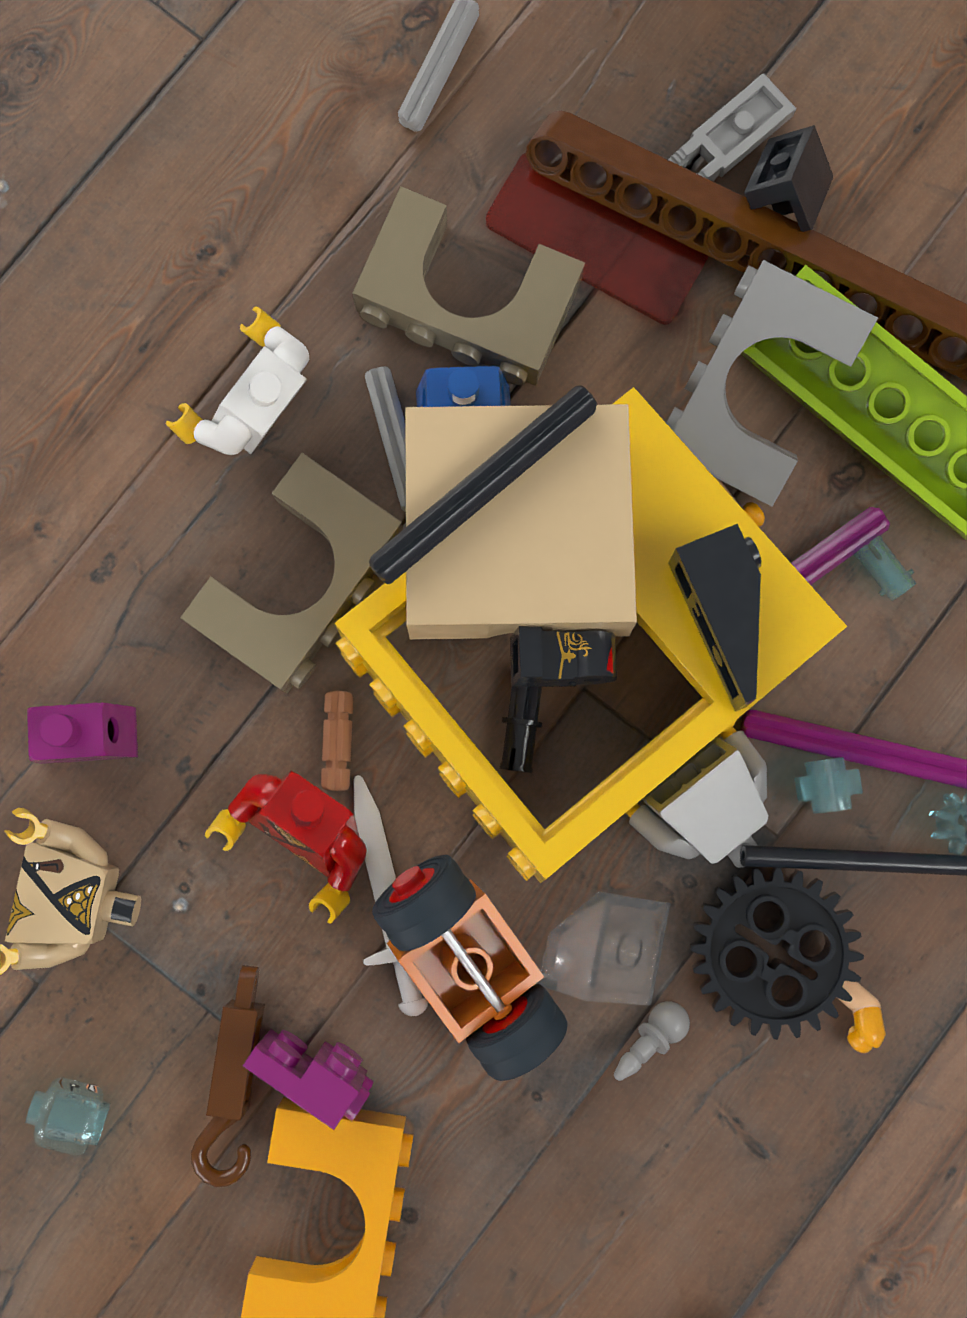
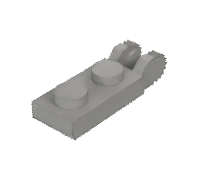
[668,74,797,181]

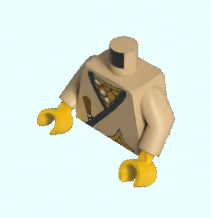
[0,808,141,975]

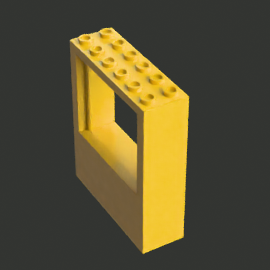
[335,387,847,883]

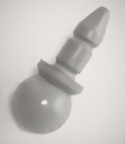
[614,1001,690,1081]

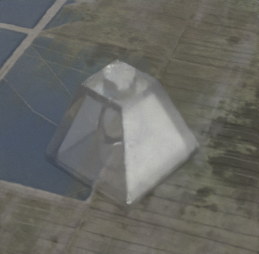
[539,891,671,1005]

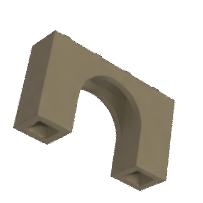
[352,186,585,386]
[180,453,403,694]

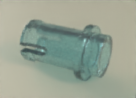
[854,535,917,602]

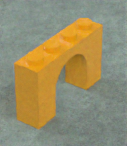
[241,1097,414,1318]

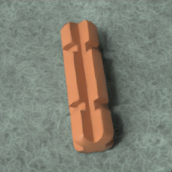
[321,691,353,791]

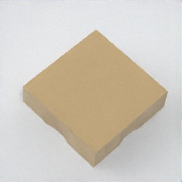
[405,404,637,640]

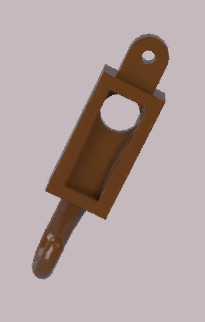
[191,965,265,1187]

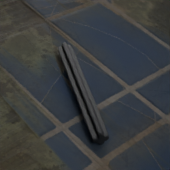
[369,385,597,584]

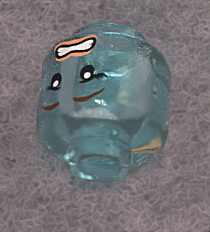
[25,1077,111,1156]

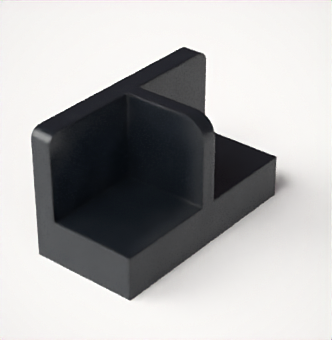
[744,125,833,232]

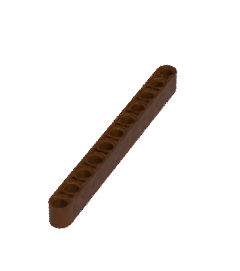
[526,110,967,381]

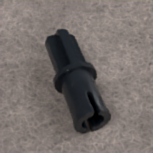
[499,687,543,773]

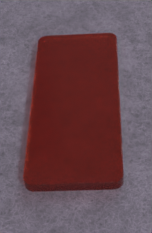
[486,153,708,325]

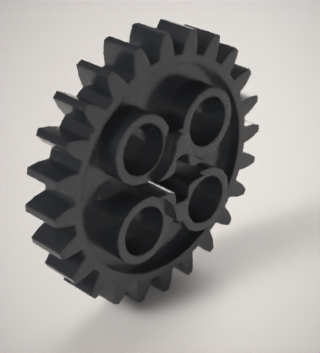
[690,867,864,1040]

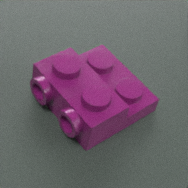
[243,1029,374,1130]

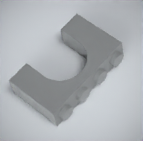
[666,260,878,506]

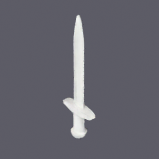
[353,775,428,1016]

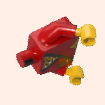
[205,771,367,924]

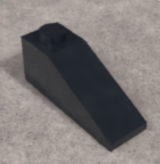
[668,524,761,712]

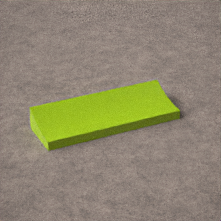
[741,264,967,540]

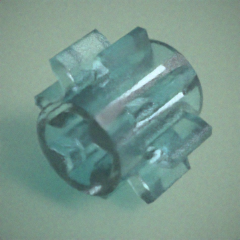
[794,757,863,814]
[929,793,967,855]

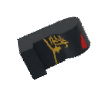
[510,626,617,687]

